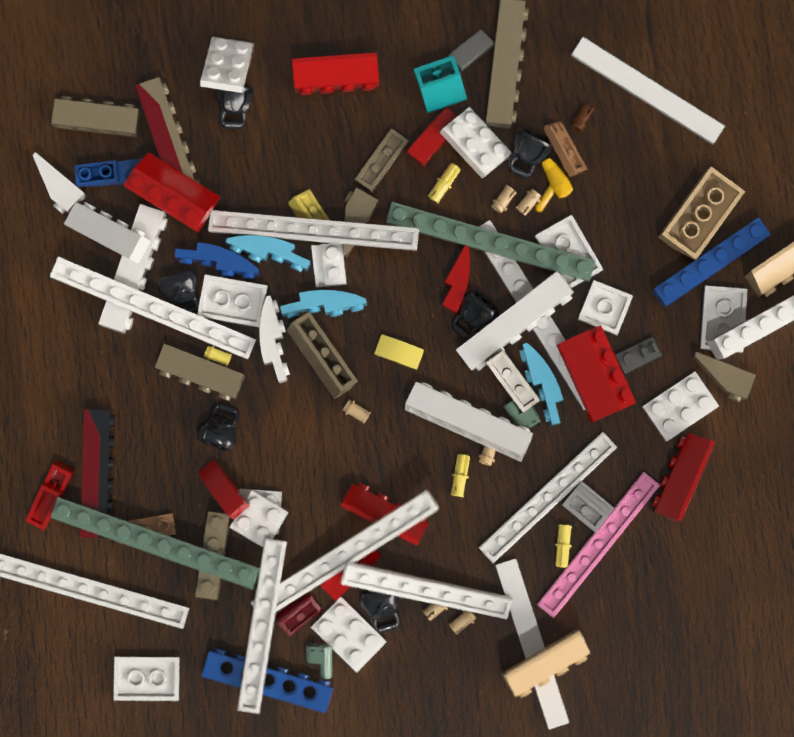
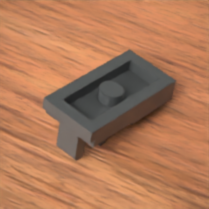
[615,337,662,375]

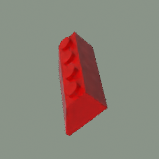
[292,52,379,95]
[123,153,221,233]
[556,326,636,423]
[652,433,715,522]
[340,482,429,546]

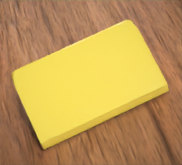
[288,189,330,221]

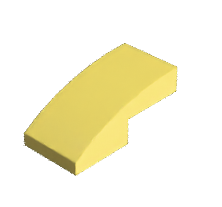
[374,334,424,370]

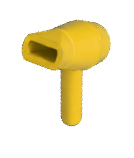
[535,158,573,212]

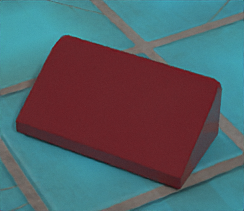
[275,592,323,637]

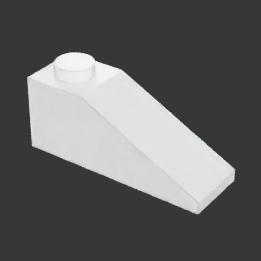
[33,152,86,214]

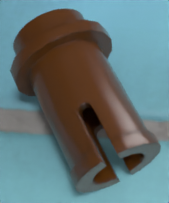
[571,104,594,132]

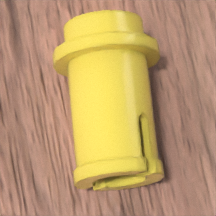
[204,346,232,367]

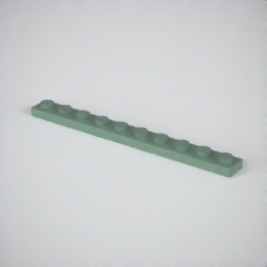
[386,202,596,282]
[50,497,260,589]

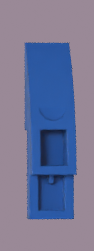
[74,156,160,187]
[175,242,260,279]

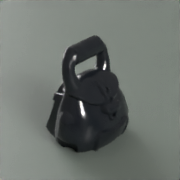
[215,84,254,129]
[508,128,552,179]
[158,269,200,314]
[452,290,499,340]
[196,402,240,451]
[359,590,400,633]

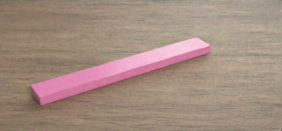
[537,472,660,618]

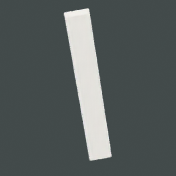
[571,37,725,145]
[479,432,617,563]
[238,538,287,714]
[495,559,569,729]
[341,562,513,619]

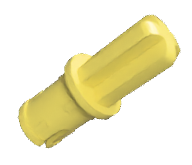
[427,163,460,203]
[450,454,470,497]
[555,525,572,568]

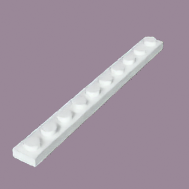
[208,210,419,251]
[480,220,585,411]
[50,257,256,359]
[251,490,439,612]
[0,554,189,629]

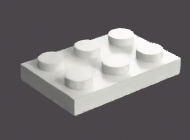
[200,37,253,93]
[440,107,512,179]
[535,215,603,288]
[197,275,268,328]
[700,286,747,353]
[642,371,719,442]
[311,597,387,673]
[114,657,180,701]

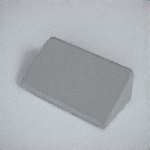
[448,30,494,72]

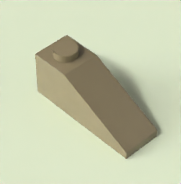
[343,188,379,257]
[692,352,756,402]

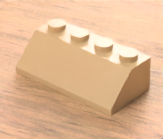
[658,167,745,260]
[744,242,794,297]
[501,630,590,698]

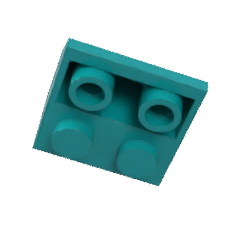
[413,55,467,113]

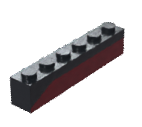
[80,409,116,538]

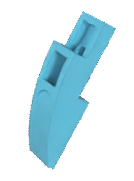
[226,235,311,272]
[280,290,367,319]
[519,343,563,426]

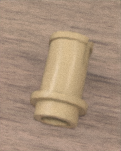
[492,185,517,213]
[515,189,541,216]
[343,400,371,424]
[479,446,496,466]
[422,603,448,621]
[449,610,477,635]

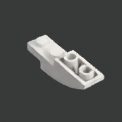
[259,296,290,383]

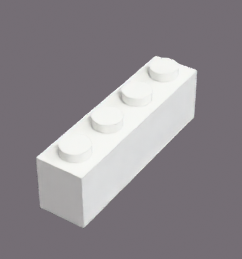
[64,202,151,264]

